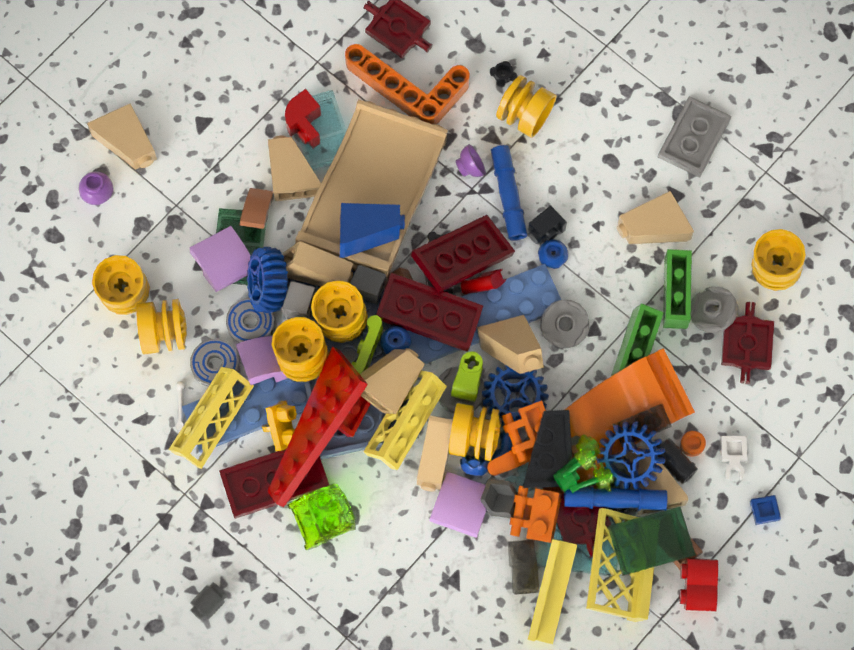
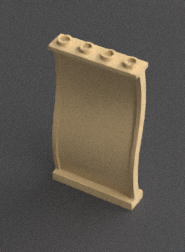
[295,99,448,281]

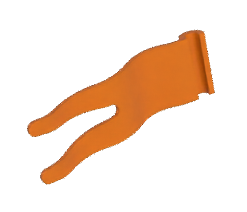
[487,348,695,521]

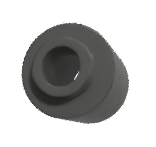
[190,582,227,620]

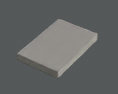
[657,96,732,178]

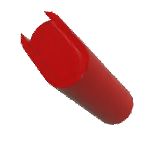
[461,269,506,295]

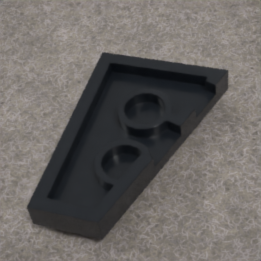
[522,410,572,489]

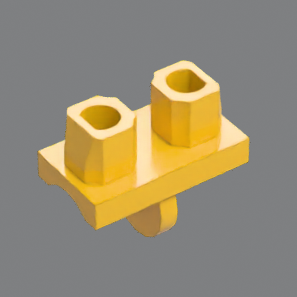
[262,400,297,451]

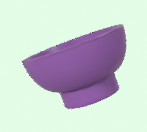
[456,144,486,177]
[79,171,113,205]

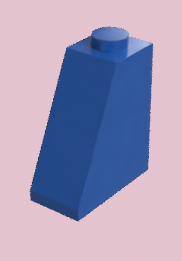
[340,203,405,258]

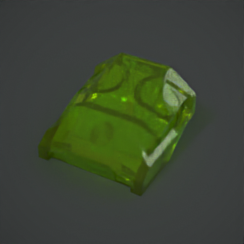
[287,483,356,550]

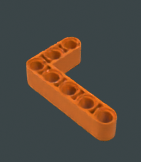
[345,44,470,124]

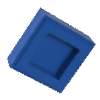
[750,495,781,525]

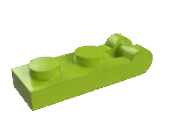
[351,315,383,374]

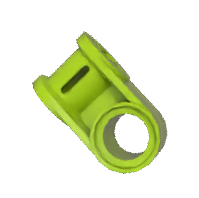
[451,351,483,402]

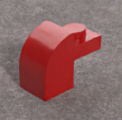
[285,89,321,149]

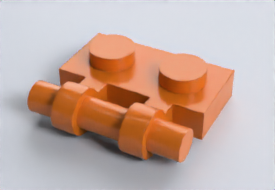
[502,400,546,463]
[509,485,562,543]

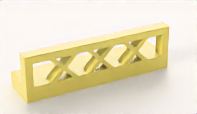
[168,367,254,469]
[364,370,447,470]
[528,538,577,644]

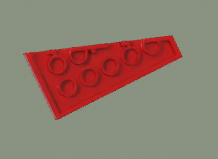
[267,346,368,507]

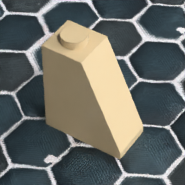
[87,104,157,170]
[268,135,321,201]
[617,191,694,244]
[283,241,353,287]
[477,315,544,374]
[360,348,425,414]
[417,415,453,492]
[624,446,688,516]

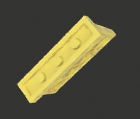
[586,508,660,622]

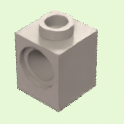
[282,281,316,319]

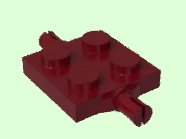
[363,0,433,59]
[721,302,774,384]
[556,484,613,558]

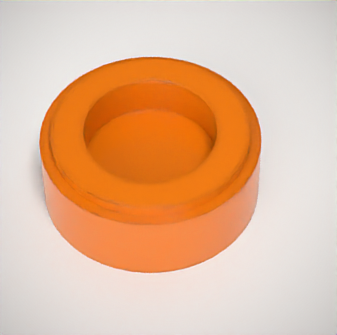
[680,431,706,457]

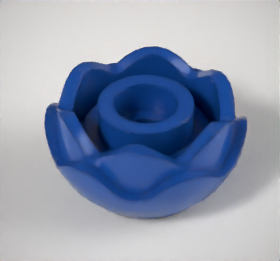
[538,239,568,269]
[380,326,412,354]
[460,455,490,476]

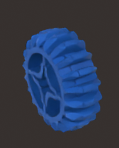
[246,247,288,313]
[482,365,549,428]
[597,421,666,490]

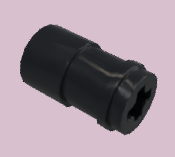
[656,438,698,484]

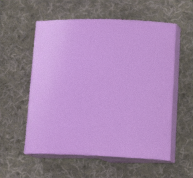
[189,226,251,292]
[236,336,287,385]
[429,472,487,538]

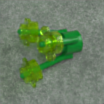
[553,434,614,493]

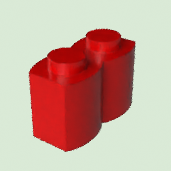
[679,558,718,612]

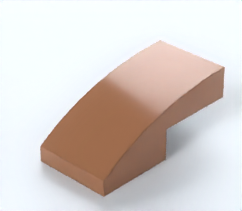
[240,188,273,229]

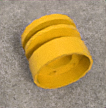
[496,74,557,138]
[751,229,806,291]
[92,255,150,315]
[311,280,368,343]
[136,298,187,355]
[271,317,329,382]
[449,403,501,461]

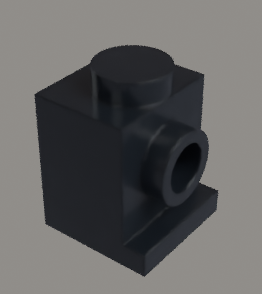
[528,205,567,244]

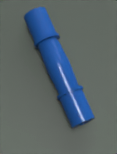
[491,145,528,241]
[564,486,667,511]

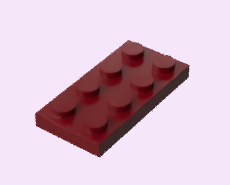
[410,215,515,293]
[376,272,483,352]
[219,448,330,519]

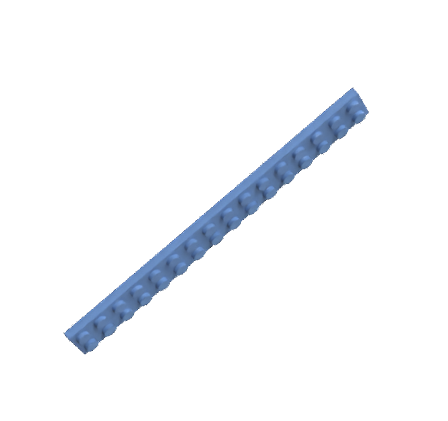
[182,264,561,453]

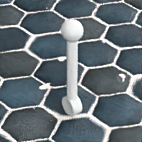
[176,381,186,431]

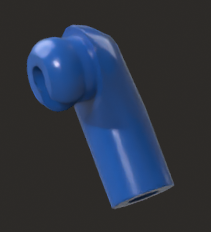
[492,430,513,460]

